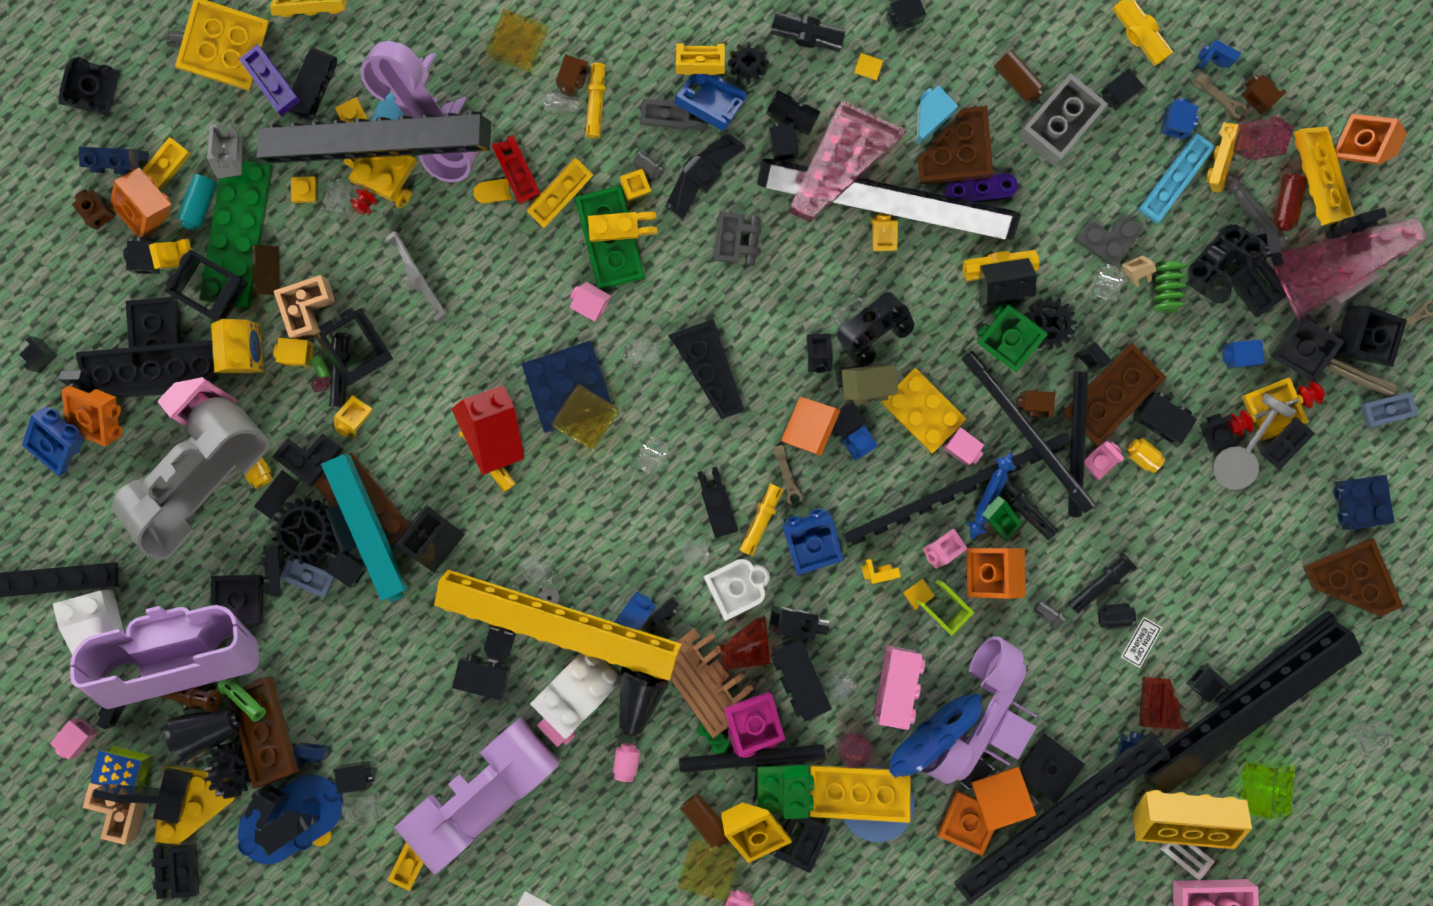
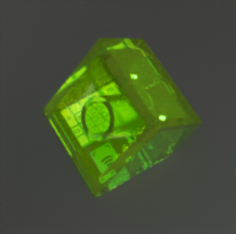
[1239,761,1296,819]

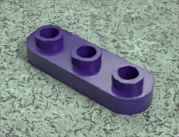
[945,173,1018,203]

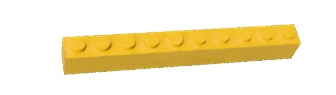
[434,570,681,681]

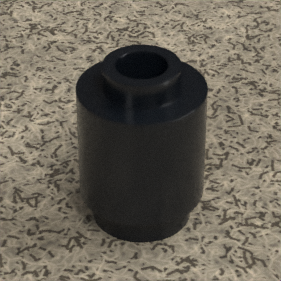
[1097,603,1136,630]

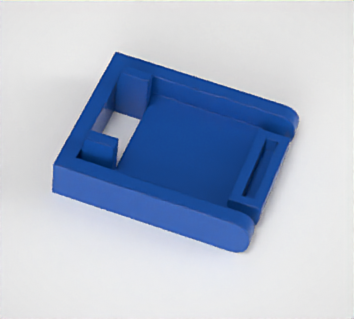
[674,74,747,131]

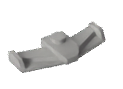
[386,231,449,323]

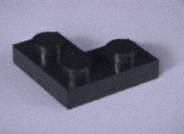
[272,433,343,487]

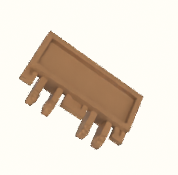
[670,628,754,738]

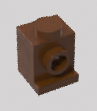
[556,54,590,97]
[1241,74,1286,115]
[72,189,116,230]
[1016,390,1055,418]

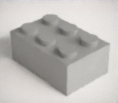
[1018,73,1108,167]

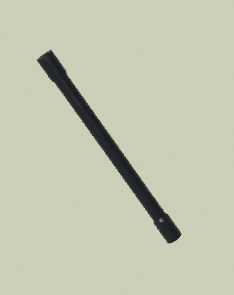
[961,351,1097,514]

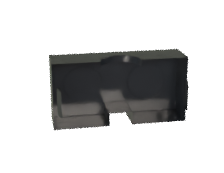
[766,90,821,136]

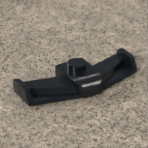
[665,134,745,221]

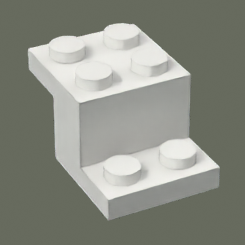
[530,653,620,739]

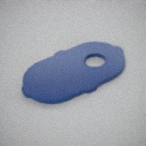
[889,694,983,778]
[238,775,343,864]

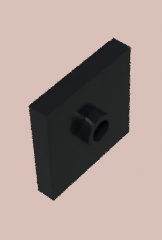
[211,575,263,625]
[1019,733,1085,803]

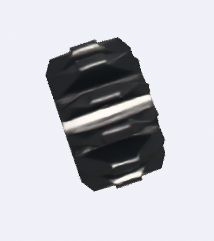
[728,41,769,85]

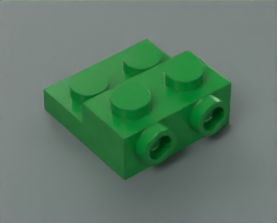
[976,302,1048,373]
[757,765,814,819]

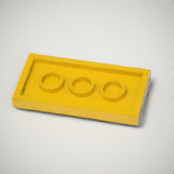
[1294,126,1355,226]
[810,765,911,823]

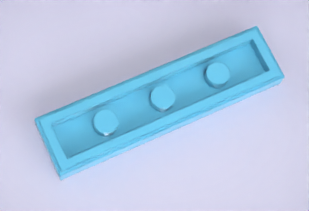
[1138,132,1216,224]

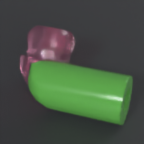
[311,355,331,393]

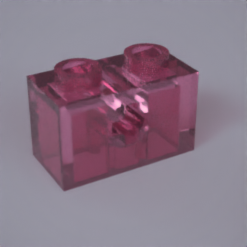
[1233,116,1294,161]

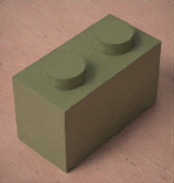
[842,364,898,404]

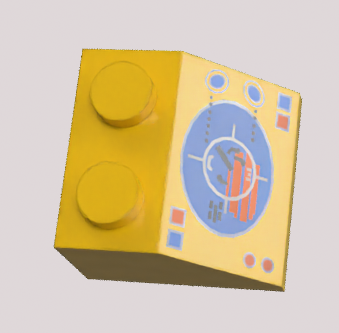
[211,319,264,373]

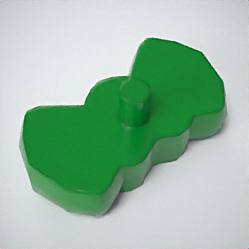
[697,723,730,754]

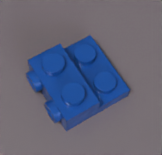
[22,406,84,476]
[782,509,844,575]

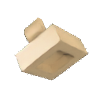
[1121,256,1156,287]

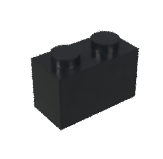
[1133,392,1197,445]
[452,654,511,700]

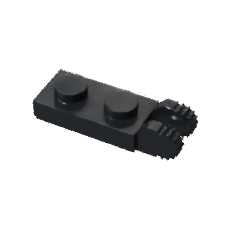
[697,467,738,538]

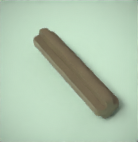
[1326,357,1397,397]

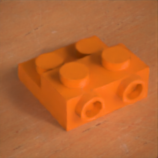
[61,385,123,447]

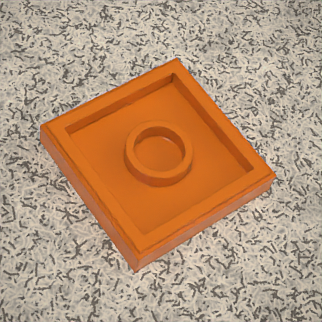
[781,397,840,456]
[971,766,1036,831]
[937,790,994,856]

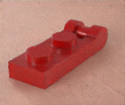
[491,134,541,205]

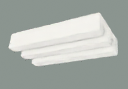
[1159,843,1215,881]

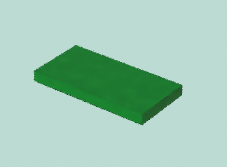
[575,185,645,290]

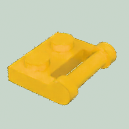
[676,43,725,75]

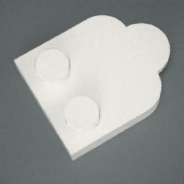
[703,559,770,621]

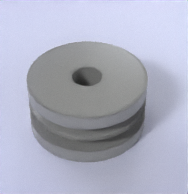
[540,588,560,604]

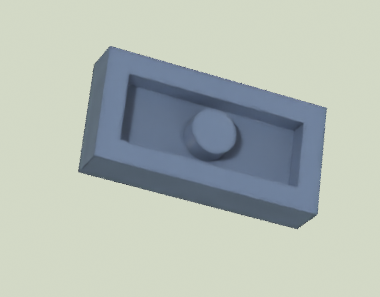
[1360,392,1418,428]
[280,556,335,598]

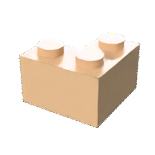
[274,275,336,340]
[83,783,146,845]

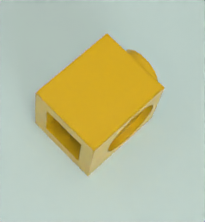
[273,338,314,367]

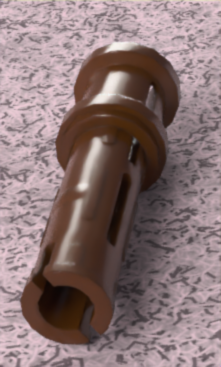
[158,686,221,712]

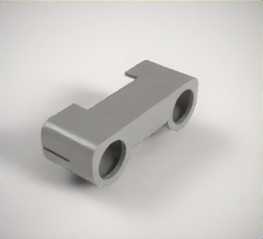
[112,397,270,560]

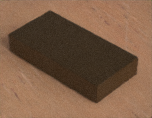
[252,244,280,296]

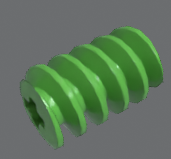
[1153,261,1188,313]

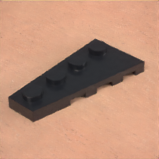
[668,319,745,419]

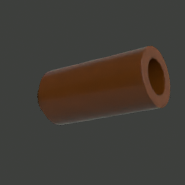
[994,50,1044,103]
[679,792,728,848]

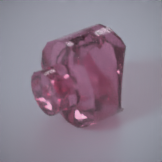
[838,732,872,768]

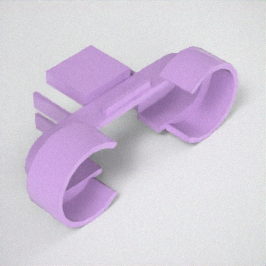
[360,41,478,182]
[922,636,1037,784]

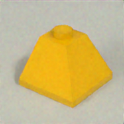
[721,802,792,863]

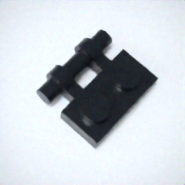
[1325,207,1387,239]
[261,544,281,597]
[151,844,200,899]

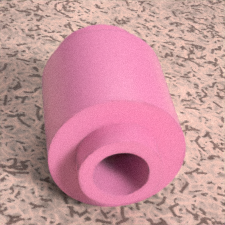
[612,743,640,782]

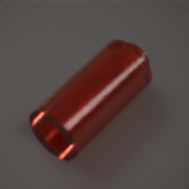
[1273,174,1308,231]

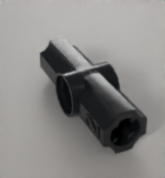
[771,12,846,52]

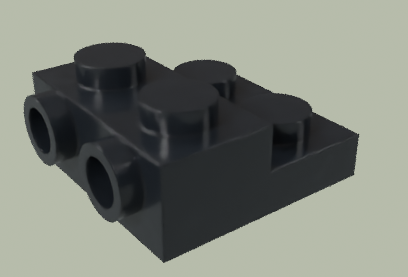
[1271,313,1344,382]

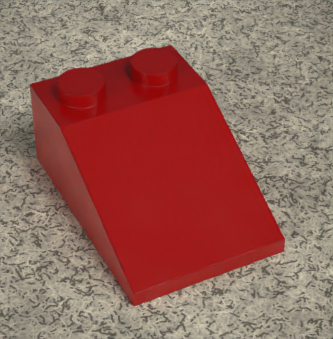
[451,385,525,476]

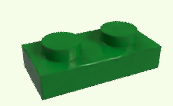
[982,496,1022,542]

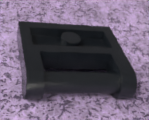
[1230,255,1292,318]
[770,816,831,873]

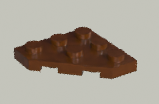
[918,106,993,185]
[1303,538,1403,616]

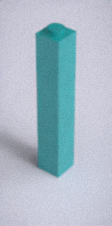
[321,454,410,603]

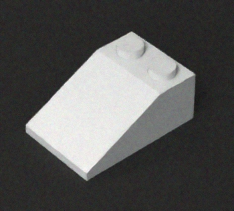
[53,589,124,655]

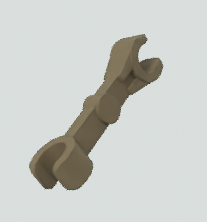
[1192,73,1247,120]
[1404,300,1433,329]
[773,445,803,506]

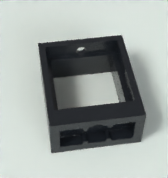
[164,249,248,321]
[314,307,393,385]

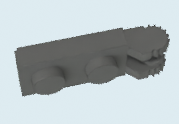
[640,99,708,131]

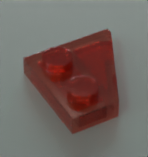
[720,617,771,670]
[1139,676,1188,730]

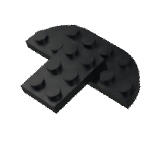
[76,297,216,398]

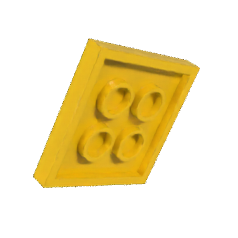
[175,0,269,91]

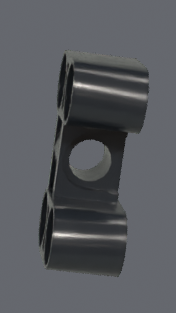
[1189,224,1265,303]
[837,292,915,367]

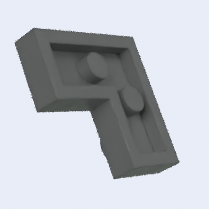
[1075,214,1144,268]

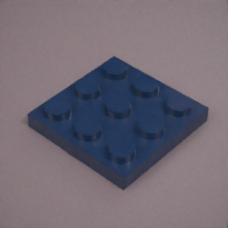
[521,340,614,433]

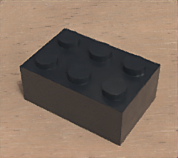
[770,637,832,722]

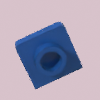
[1197,39,1241,69]

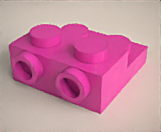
[723,692,785,758]

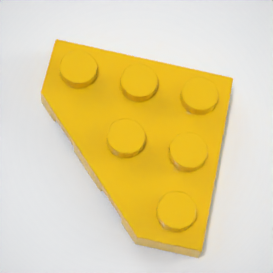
[154,766,237,844]

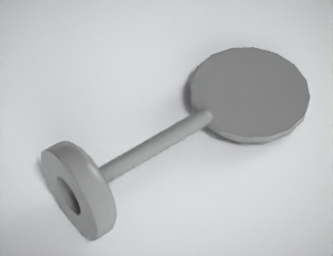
[1213,393,1296,490]

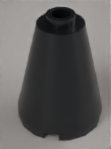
[619,666,670,736]
[165,709,242,765]

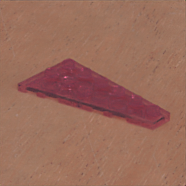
[788,100,907,222]
[1271,217,1427,320]

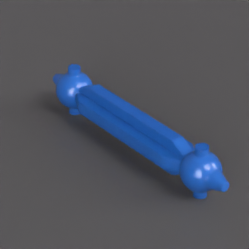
[967,452,1016,539]

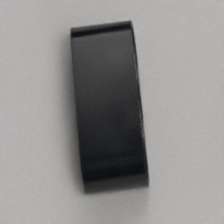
[287,48,337,121]

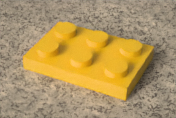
[880,368,967,454]

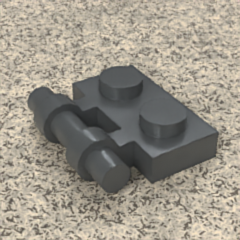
[714,211,761,266]

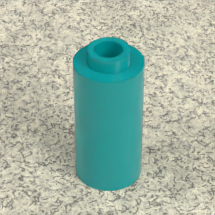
[176,173,218,231]

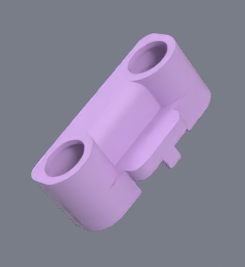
[70,605,259,709]
[394,716,560,875]

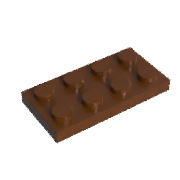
[1062,343,1167,446]
[314,452,410,546]
[229,676,299,789]

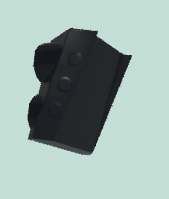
[58,57,121,116]
[254,809,320,856]

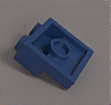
[79,147,149,174]
[1333,475,1395,530]

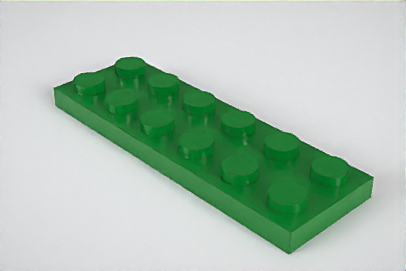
[199,160,273,308]

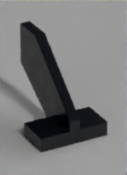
[92,767,193,824]

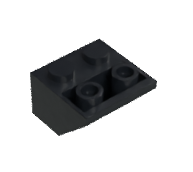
[395,504,465,573]

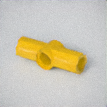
[1112,0,1173,67]
[962,250,1040,282]

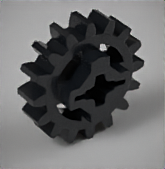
[1024,296,1077,350]
[203,742,251,799]

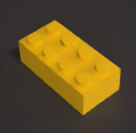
[1132,790,1252,849]

